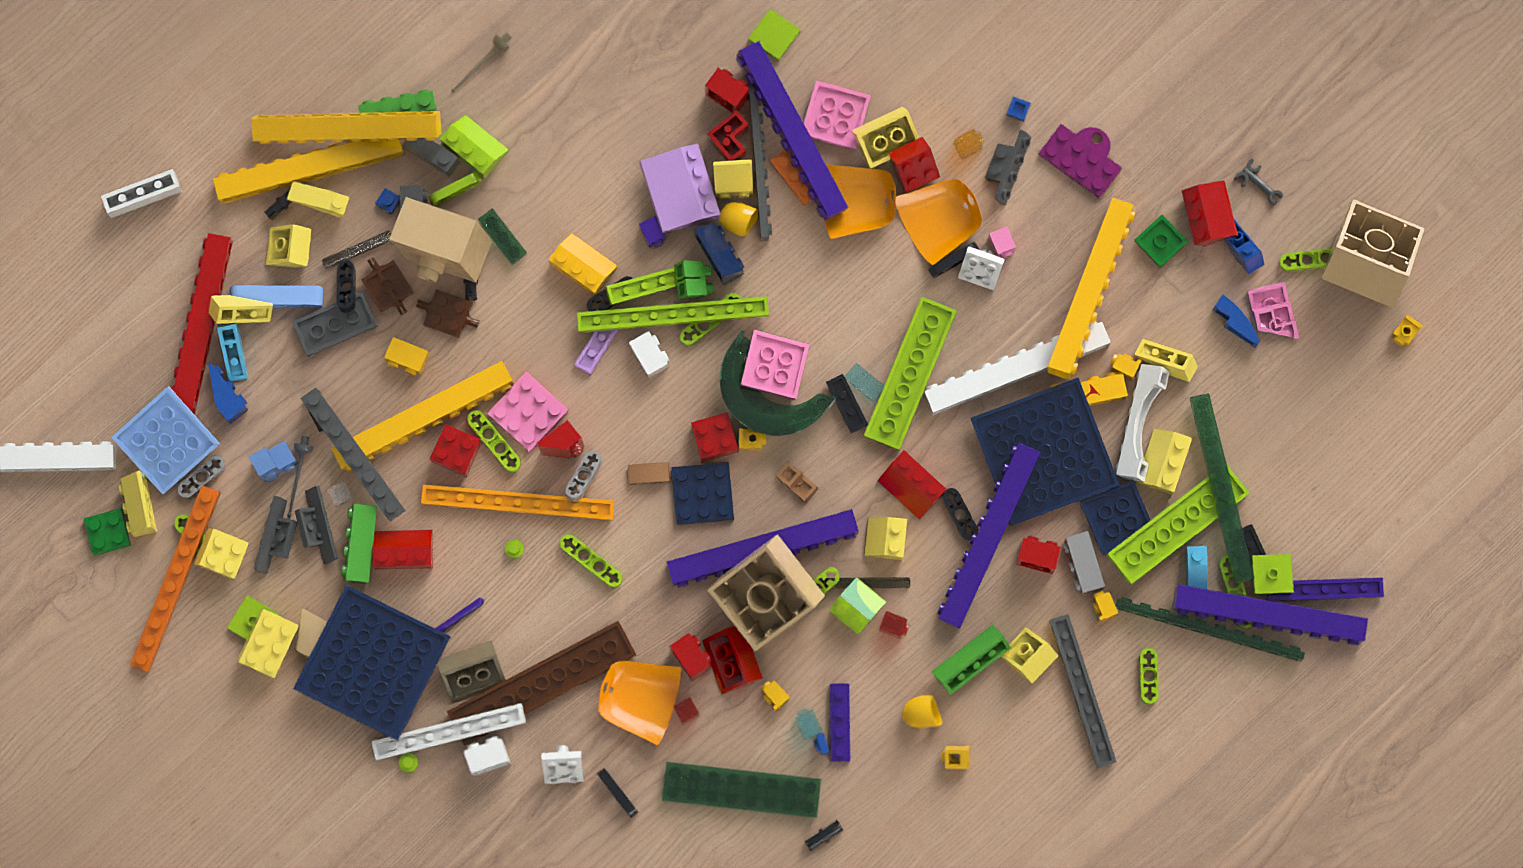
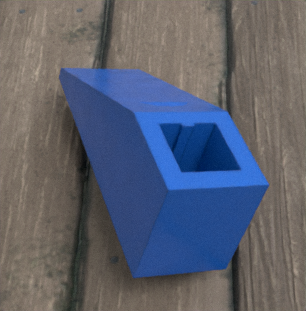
[1224,219,1265,274]
[208,363,248,424]

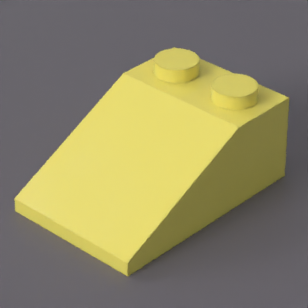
[713,160,753,200]

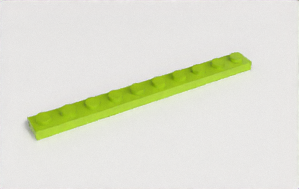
[577,296,769,333]

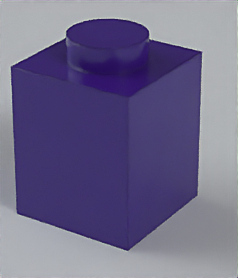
[639,216,666,248]

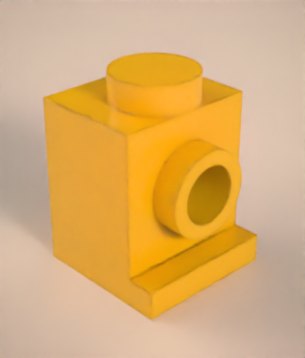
[1391,314,1422,347]
[1110,354,1141,381]
[739,429,766,451]
[1092,591,1118,622]
[760,680,790,712]
[941,745,970,769]

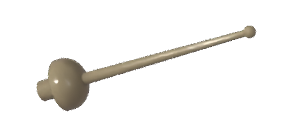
[451,32,512,92]

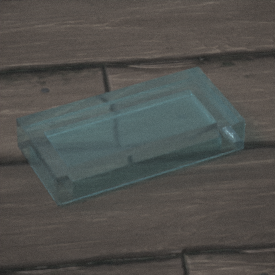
[845,363,884,402]

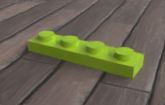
[605,268,678,306]

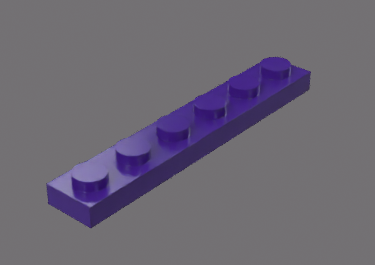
[1267,577,1384,601]

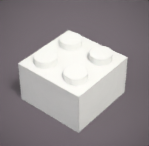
[464,737,511,776]

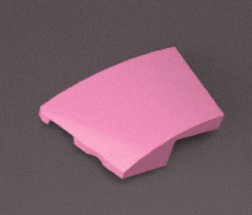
[1247,282,1299,339]

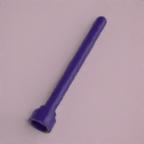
[435,598,484,632]

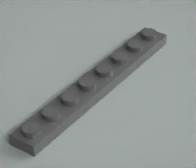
[300,388,406,522]
[1050,614,1117,768]

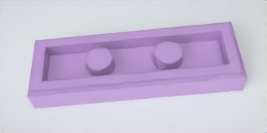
[574,330,618,376]

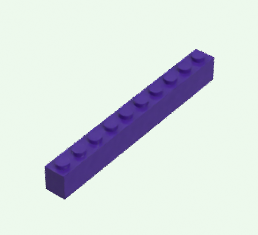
[736,41,848,221]
[937,443,1041,629]
[667,509,859,588]
[1172,585,1368,646]

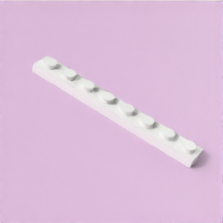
[372,704,526,760]

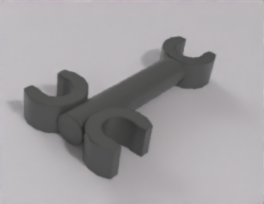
[1234,159,1283,205]

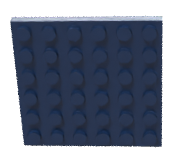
[970,377,1119,526]
[293,585,451,741]

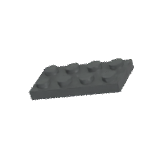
[292,291,378,357]

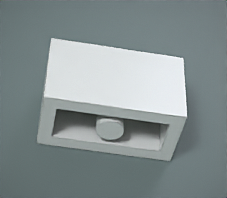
[629,331,669,378]

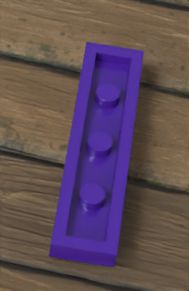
[830,683,850,762]

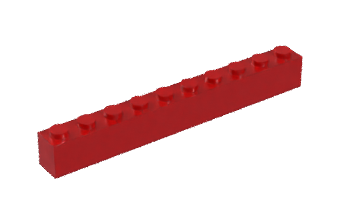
[171,233,233,415]

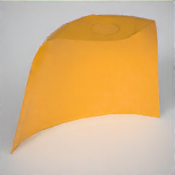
[825,164,896,239]
[896,179,982,265]
[598,661,681,745]

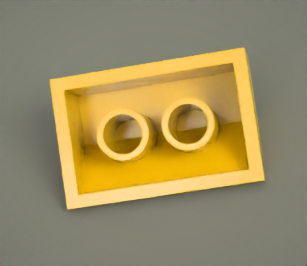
[548,234,618,296]

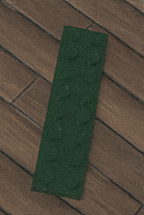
[662,762,821,818]

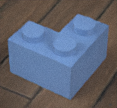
[248,441,298,482]

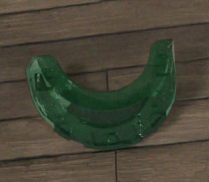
[720,330,836,436]

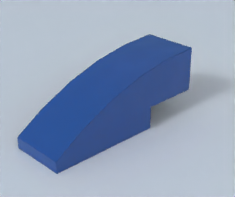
[1212,295,1260,348]

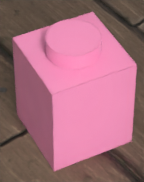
[988,227,1016,259]

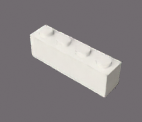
[101,169,183,218]

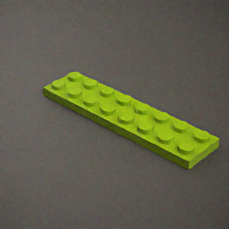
[864,297,957,451]
[1107,463,1250,585]

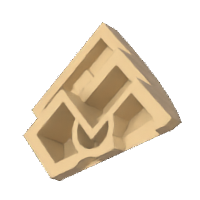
[295,608,327,659]

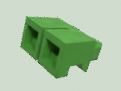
[674,260,714,300]

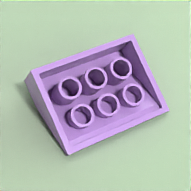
[639,144,721,233]

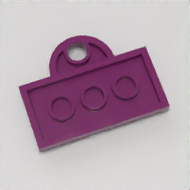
[1038,124,1122,199]

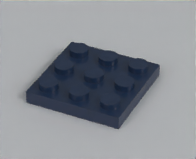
[671,462,734,525]
[1080,480,1151,555]

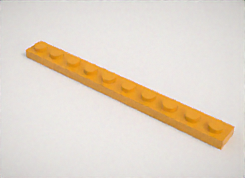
[421,484,615,521]

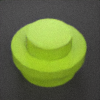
[505,539,524,559]
[399,753,418,773]

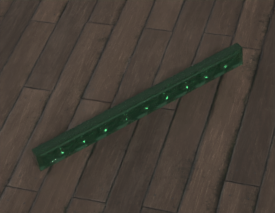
[1189,393,1255,584]
[1115,597,1305,662]

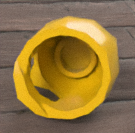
[719,202,759,237]
[901,695,943,730]

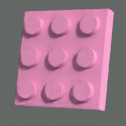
[804,81,871,150]
[740,330,809,400]
[487,372,569,453]

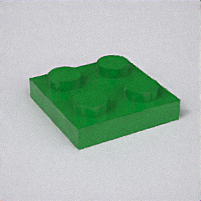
[1134,215,1188,268]
[84,508,131,556]

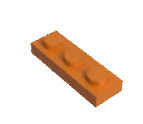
[770,150,811,206]

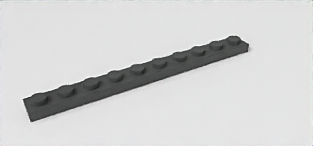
[748,83,772,241]

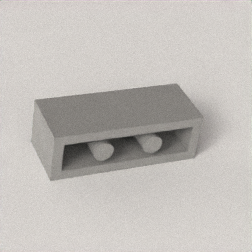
[1063,531,1105,595]

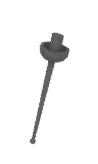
[288,436,313,517]

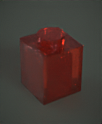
[879,611,910,639]
[673,697,700,725]

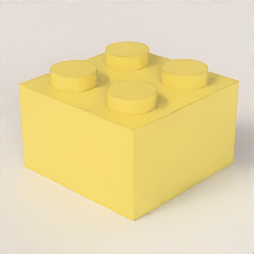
[194,528,249,579]

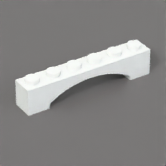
[1116,364,1170,482]

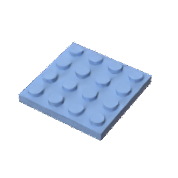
[111,386,220,495]

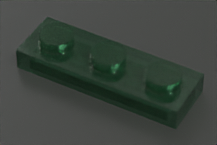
[477,208,527,265]

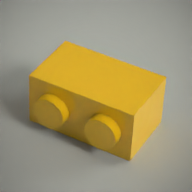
[384,337,430,376]

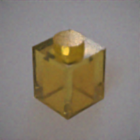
[953,129,984,160]

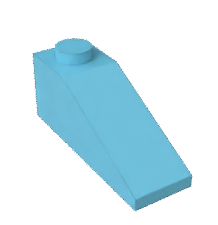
[217,323,248,381]
[1185,546,1208,590]

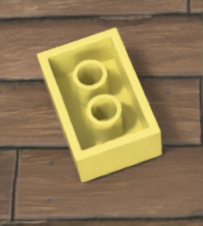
[851,107,919,169]
[237,608,299,678]

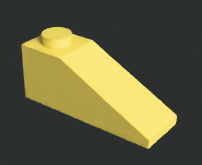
[287,182,349,218]
[209,295,273,324]
[1134,339,1198,382]

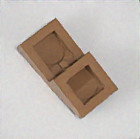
[628,462,670,485]
[775,462,818,503]

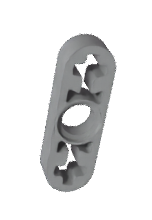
[565,451,601,502]
[178,455,226,499]

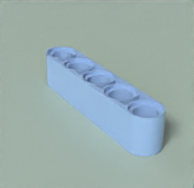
[230,285,323,308]

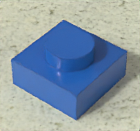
[1006,97,1031,122]
[375,188,400,215]
[813,733,829,755]

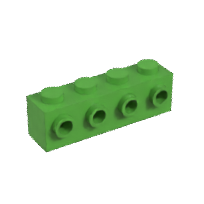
[358,90,437,113]
[341,503,377,584]
[931,625,1011,695]

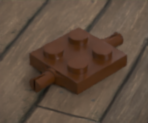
[361,257,414,315]
[416,289,480,338]

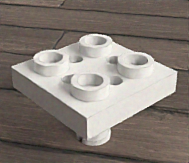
[958,247,1005,290]
[542,745,584,784]

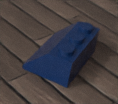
[694,222,744,285]

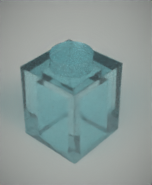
[795,708,822,740]

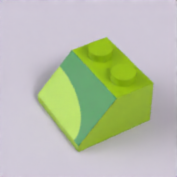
[829,577,886,635]

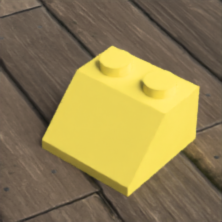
[266,224,311,268]
[864,517,907,560]
[1001,627,1058,684]

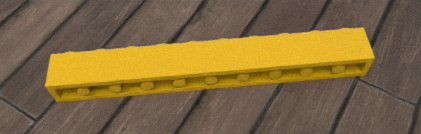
[251,111,442,144]
[213,138,404,204]
[1048,198,1136,380]
[331,361,514,472]

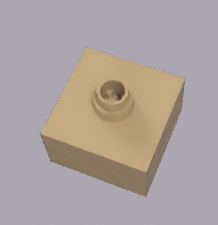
[389,197,492,283]
[1321,199,1425,308]
[708,535,825,651]

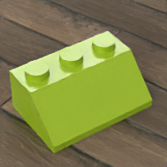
[439,115,509,179]

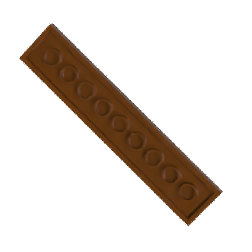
[446,621,636,746]

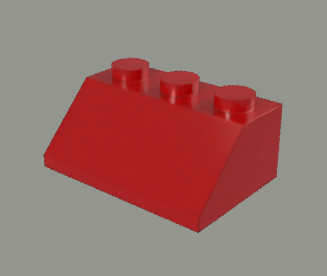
[1181,180,1238,246]
[537,420,584,459]
[877,450,946,520]
[373,530,433,570]
[702,626,763,694]

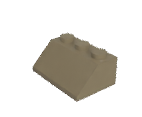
[437,640,506,702]

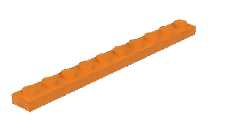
[130,485,221,672]

